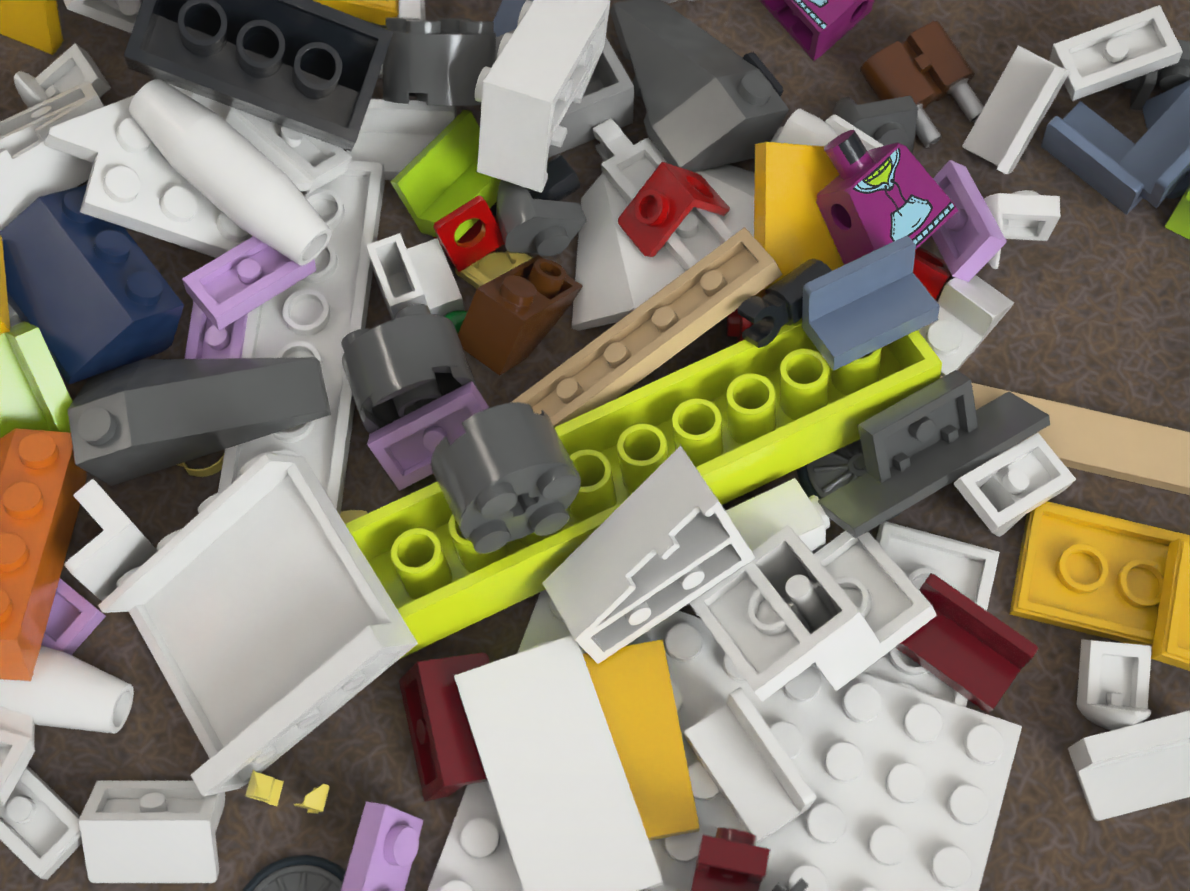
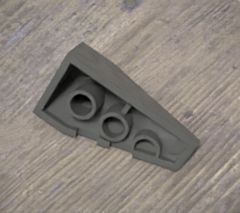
[610,0,789,172]
[68,357,331,486]

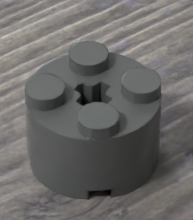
[383,17,496,106]
[341,304,478,433]
[431,402,581,554]

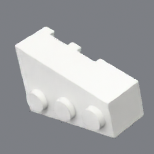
[475,0,611,193]
[0,80,104,231]
[542,446,755,664]

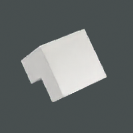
[366,233,465,320]

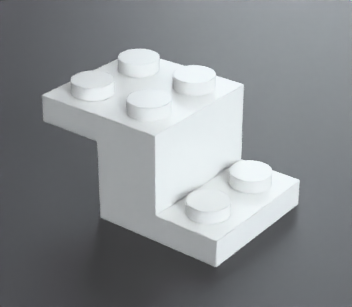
[690,524,937,702]

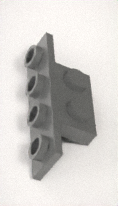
[818,370,1050,538]

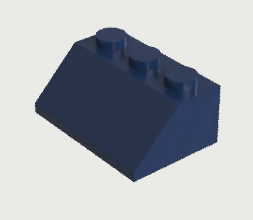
[0,185,184,384]

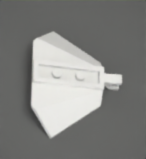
[572,118,755,330]

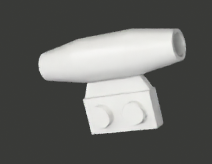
[129,79,352,266]
[0,645,134,806]

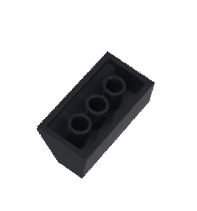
[124,0,394,151]

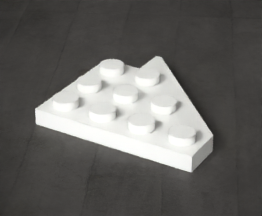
[44,83,252,258]

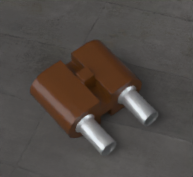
[860,21,984,148]

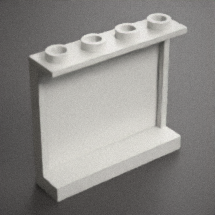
[98,452,418,797]

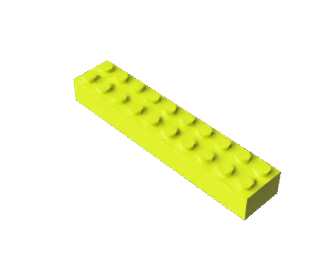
[345,319,942,659]

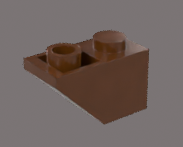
[458,255,583,376]

